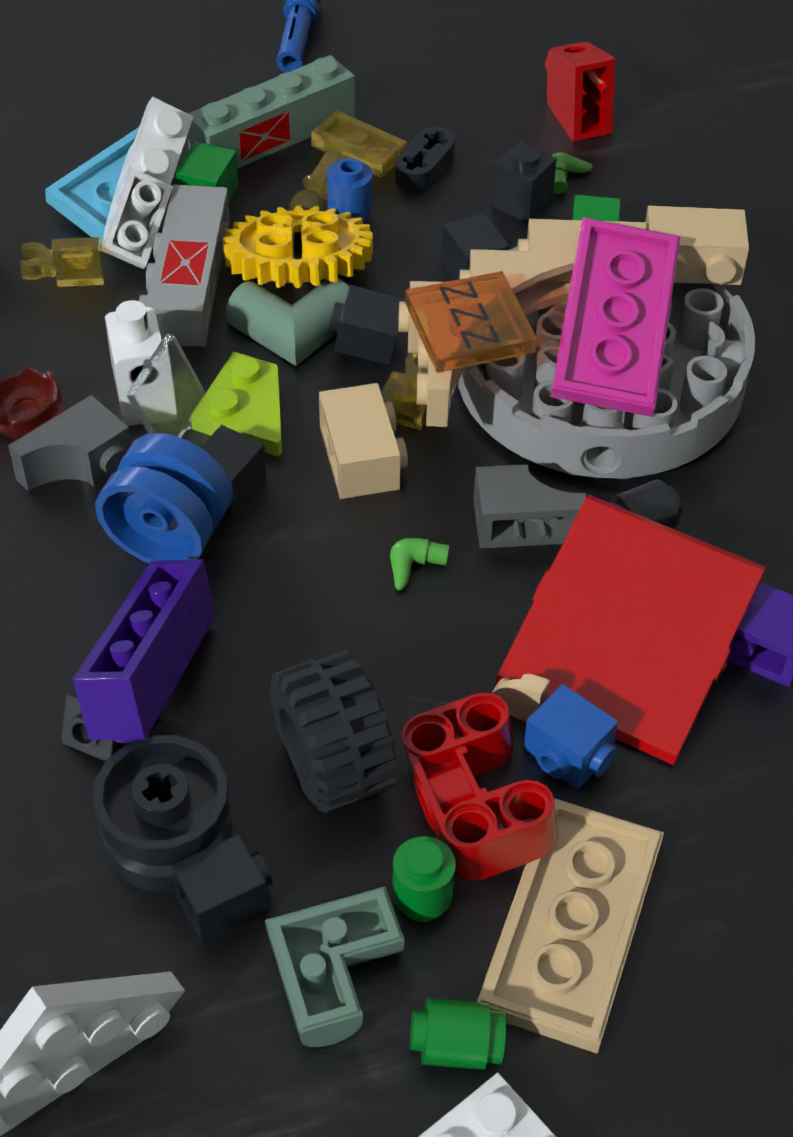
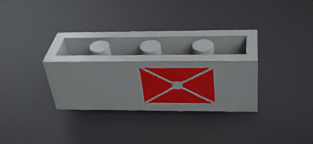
[139,185,230,347]

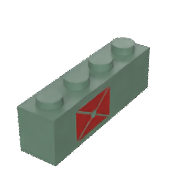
[187,55,355,169]

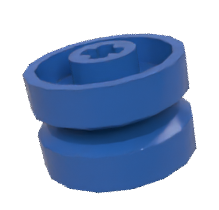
[95,433,233,564]

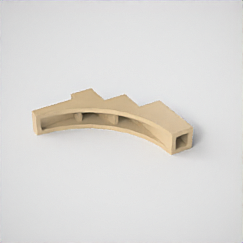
[398,219,646,427]

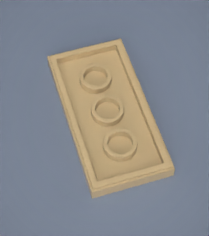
[477,798,664,1054]

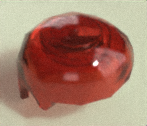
[0,366,63,440]

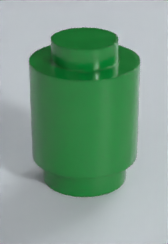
[392,836,455,922]
[410,998,506,1070]

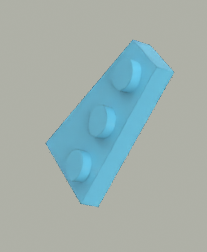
[45,127,139,245]

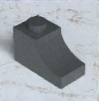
[8,395,132,491]
[473,464,586,548]

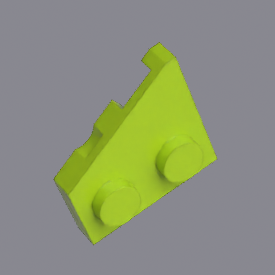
[191,352,282,457]

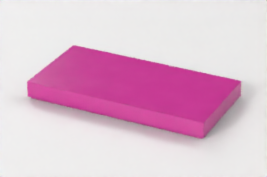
[550,218,681,417]

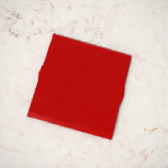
[495,495,767,765]

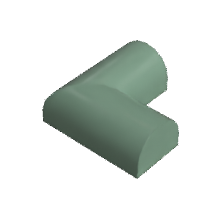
[226,279,349,366]
[265,887,405,1047]

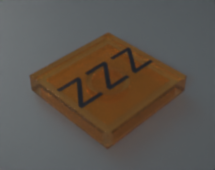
[405,271,537,373]

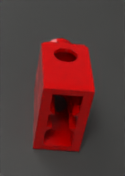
[545,42,615,142]

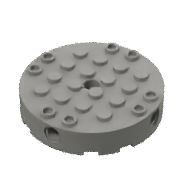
[458,247,755,479]

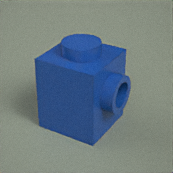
[523,684,618,790]

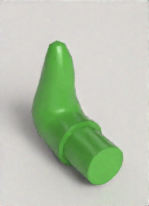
[551,152,593,194]
[390,538,449,590]

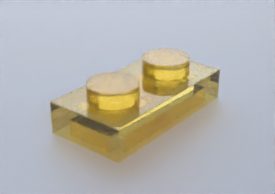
[311,110,407,178]

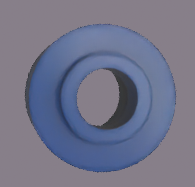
[327,158,372,224]

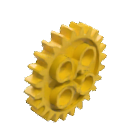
[222,205,373,288]

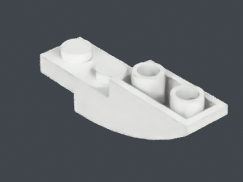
[101,97,194,269]

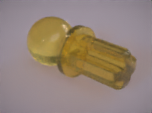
[289,151,345,211]

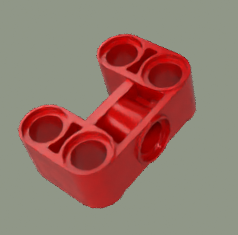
[402,693,558,881]

